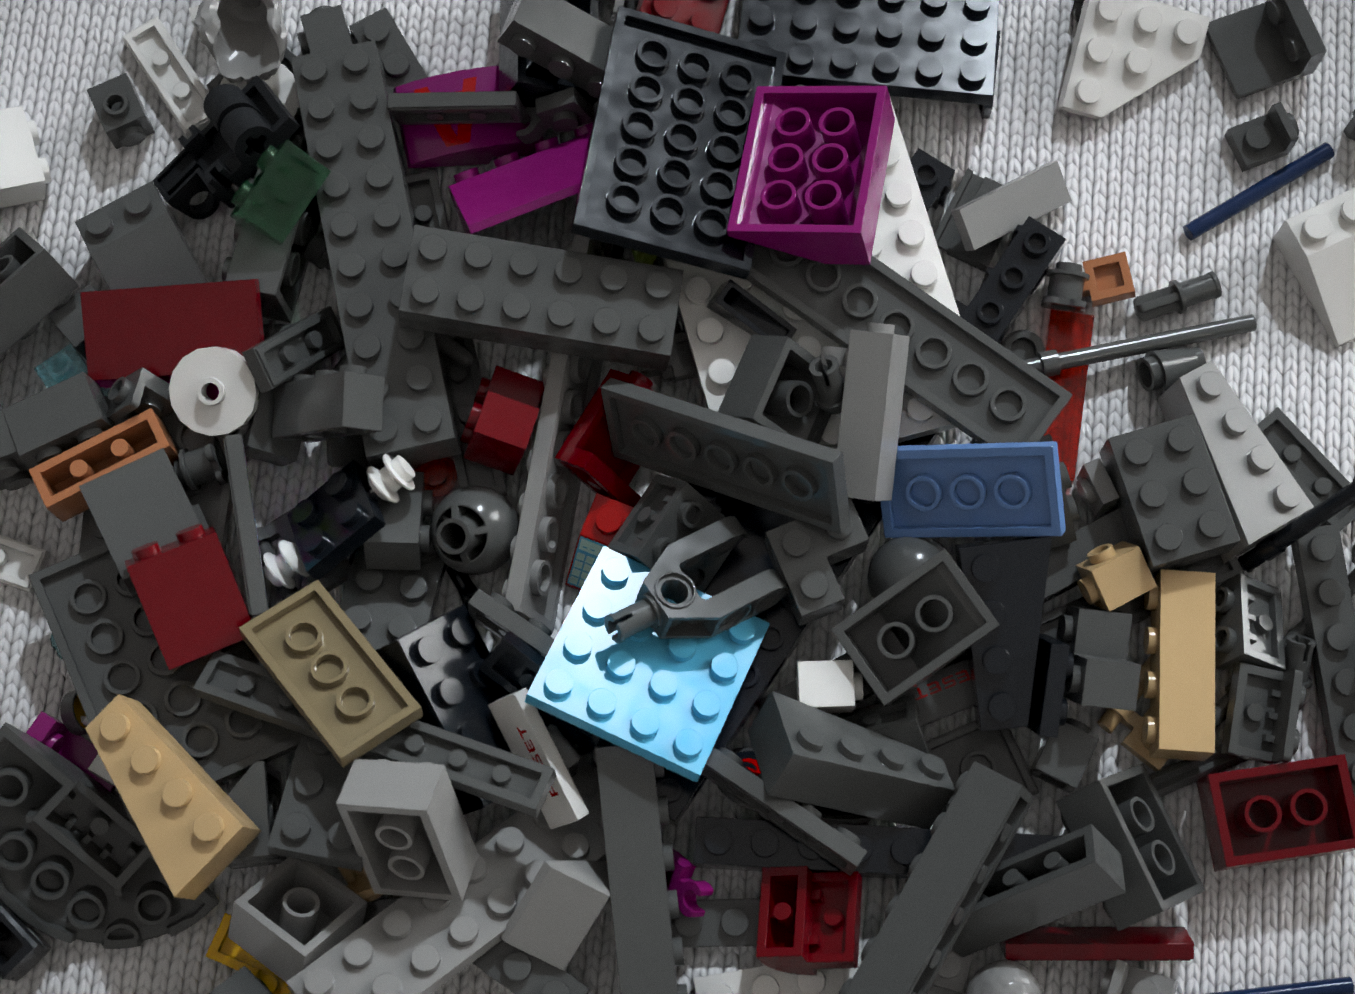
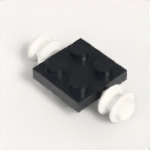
[263,454,415,589]

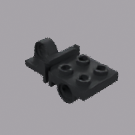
[153,75,300,220]

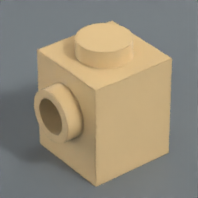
[1076,541,1157,612]

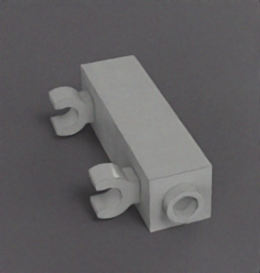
[820,322,910,501]

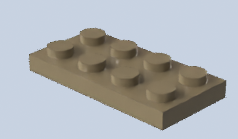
[238,579,423,768]

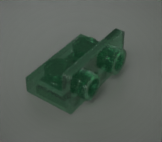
[230,140,331,245]

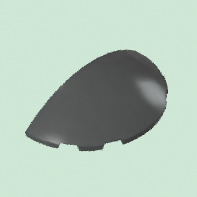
[0,722,219,949]

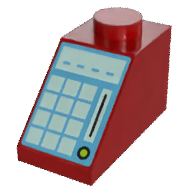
[565,493,634,591]

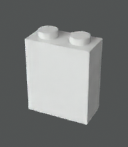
[0,105,51,208]

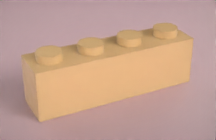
[1142,569,1215,761]

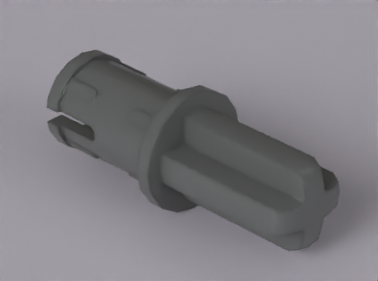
[1133,271,1222,321]

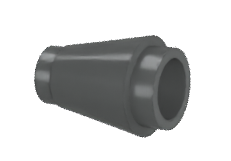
[1137,347,1206,393]

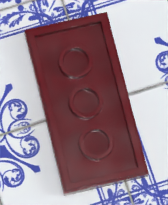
[80,279,264,381]

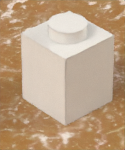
[796,660,863,713]

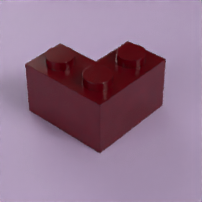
[460,365,545,475]

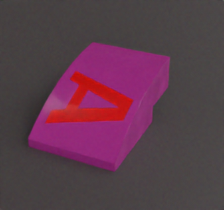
[393,65,544,168]

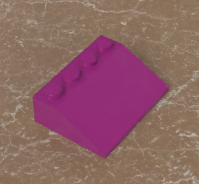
[727,86,895,265]
[447,122,593,234]

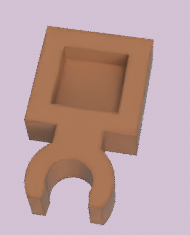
[1082,252,1136,307]

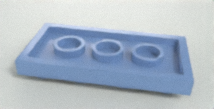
[880,441,1066,538]

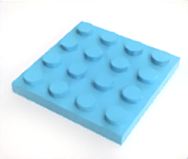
[525,546,770,783]

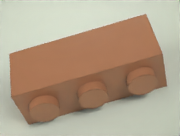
[29,408,179,522]

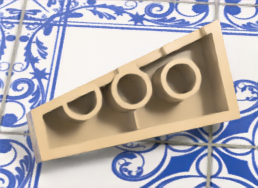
[85,694,261,900]

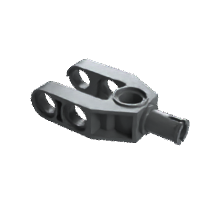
[604,516,788,643]

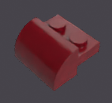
[756,866,862,975]

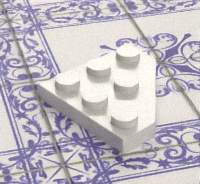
[1057,0,1211,119]

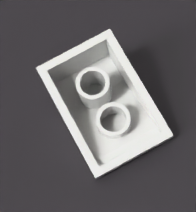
[1273,188,1355,348]

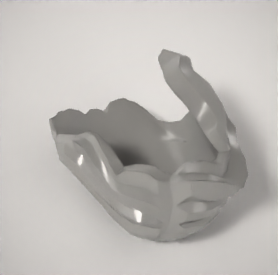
[194,0,287,84]

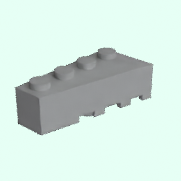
[1157,360,1314,564]

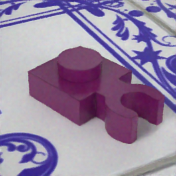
[666,847,714,917]

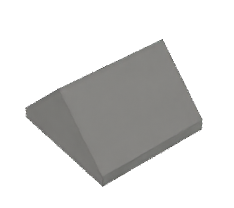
[501,860,610,971]

